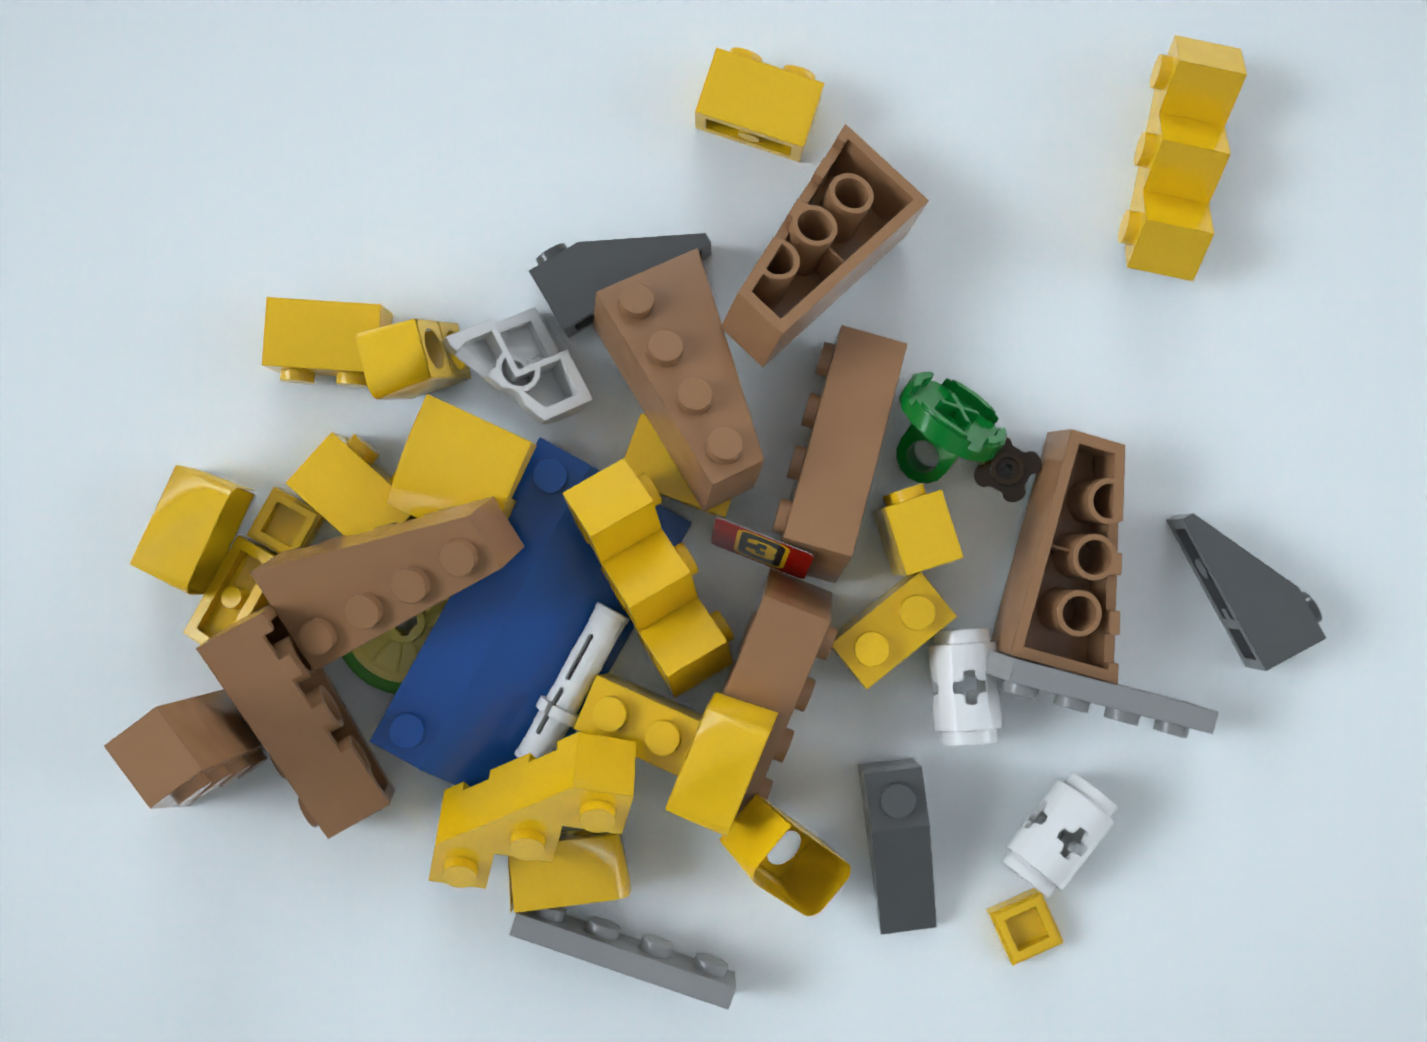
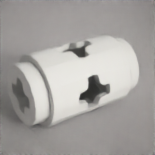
[928,628,1003,746]
[1002,772,1118,898]

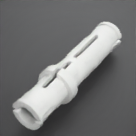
[514,602,630,759]

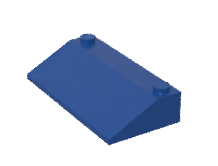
[369,437,692,787]

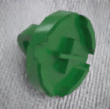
[896,372,1007,484]

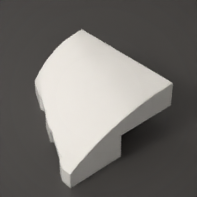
[443,307,593,425]

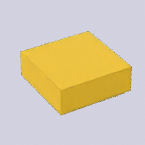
[246,487,325,554]
[986,888,1064,966]

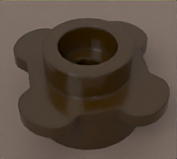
[974,437,1041,502]

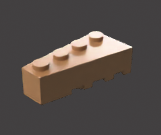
[720,124,929,367]
[593,248,764,512]
[772,325,907,583]
[990,429,1125,685]
[250,496,525,672]
[721,568,838,817]
[196,604,395,839]
[104,689,268,809]

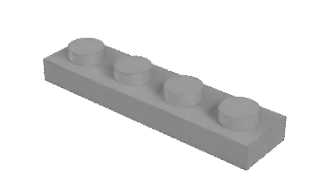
[985,650,1219,738]
[509,907,736,1010]

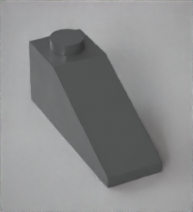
[529,233,711,338]
[1166,513,1326,671]
[858,758,937,935]

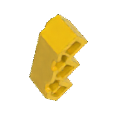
[1118,35,1247,281]
[563,458,734,698]
[428,732,636,889]

